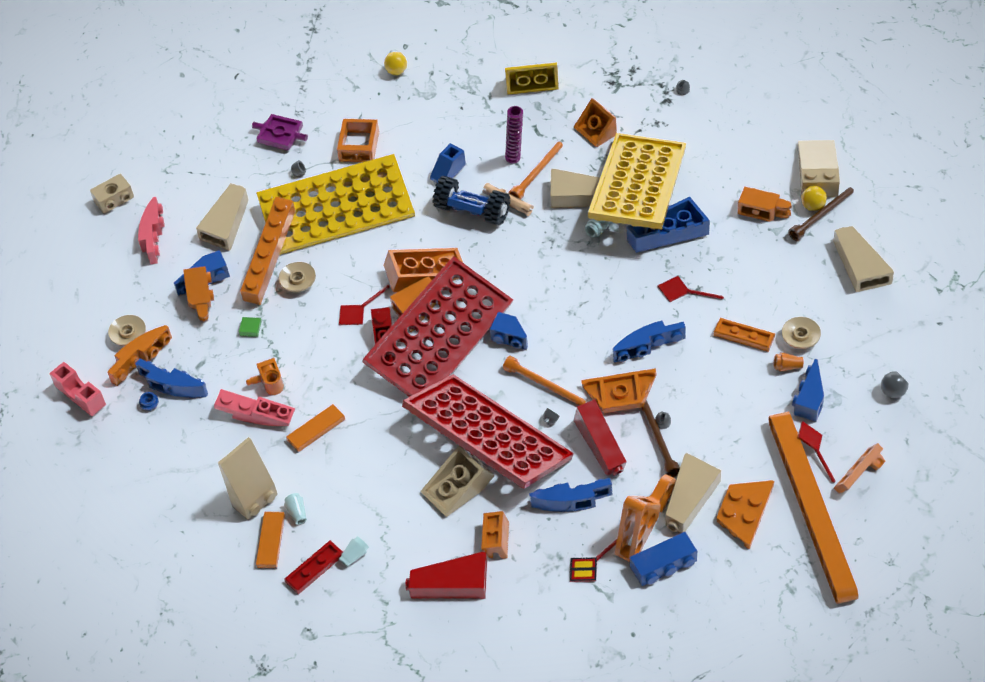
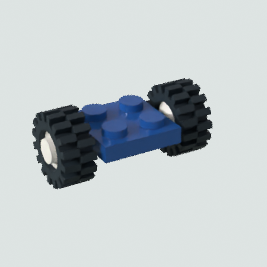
[432,176,511,225]

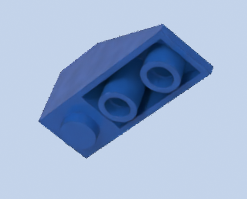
[174,250,230,296]
[792,359,824,422]

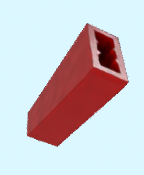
[573,399,627,476]
[405,552,487,599]

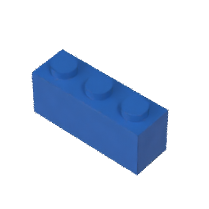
[630,532,698,586]

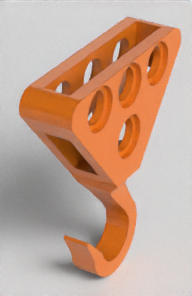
[615,474,676,562]

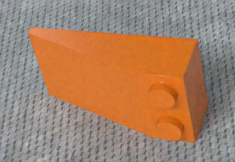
[383,248,463,293]

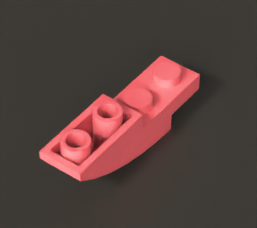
[138,197,165,265]
[214,389,295,426]

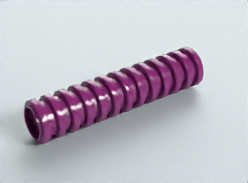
[505,106,523,164]

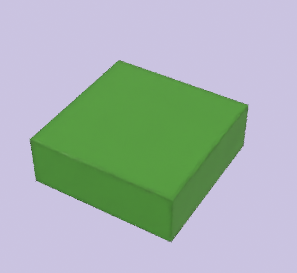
[239,317,262,337]

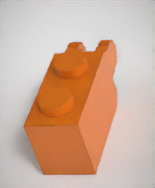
[737,186,792,222]
[183,266,214,322]

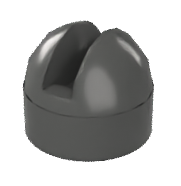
[676,79,690,95]
[291,160,306,176]
[543,408,560,425]
[655,411,671,429]

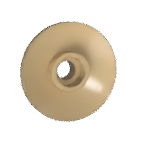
[279,262,316,292]
[108,315,146,346]
[782,317,821,349]

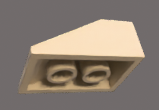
[420,446,495,517]

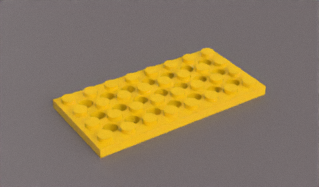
[588,133,686,230]
[256,154,415,255]

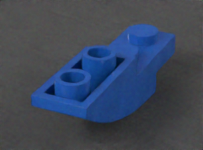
[612,320,686,363]
[135,359,208,398]
[529,478,613,512]

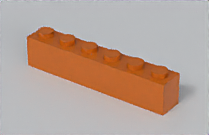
[240,197,295,305]

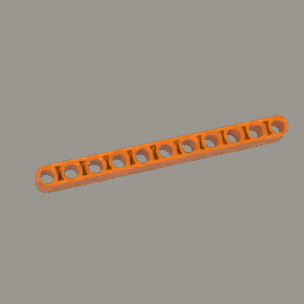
[768,411,859,604]

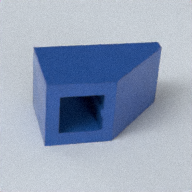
[430,143,466,183]
[490,312,528,350]

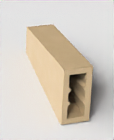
[550,169,600,208]
[196,183,249,251]
[833,226,894,292]
[665,453,721,533]

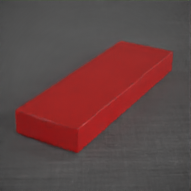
[284,540,343,595]

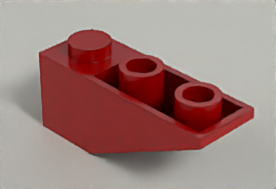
[370,307,395,362]

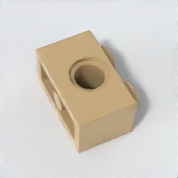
[90,173,134,214]

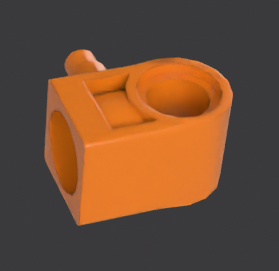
[246,358,284,395]

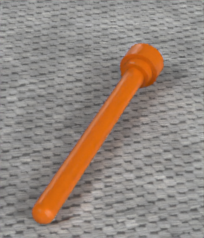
[508,142,563,200]
[503,355,586,406]

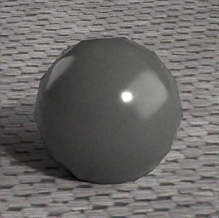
[881,371,909,399]

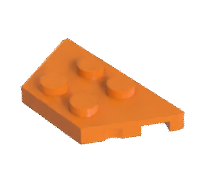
[581,368,657,413]
[716,480,775,549]

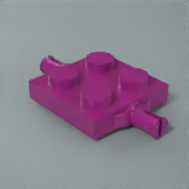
[252,114,308,151]

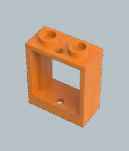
[337,119,380,162]

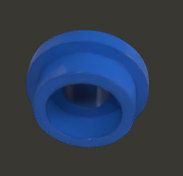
[139,392,159,410]

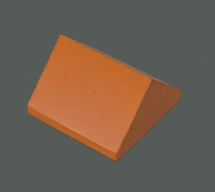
[574,98,617,147]

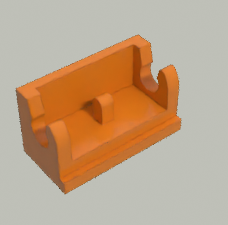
[481,511,509,559]

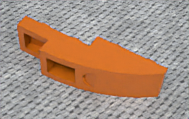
[107,325,172,386]

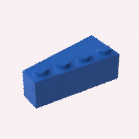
[626,196,710,253]

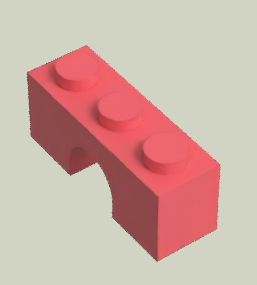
[49,362,106,417]

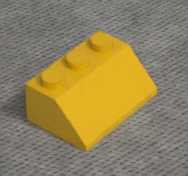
[505,62,559,95]

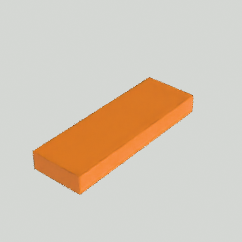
[714,318,775,352]
[286,404,345,452]
[256,512,285,568]

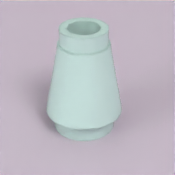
[585,219,612,238]
[284,493,307,525]
[339,536,369,567]

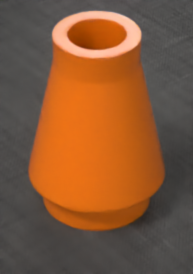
[773,352,804,372]

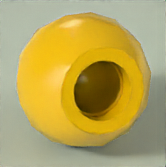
[384,52,407,75]
[801,186,827,211]

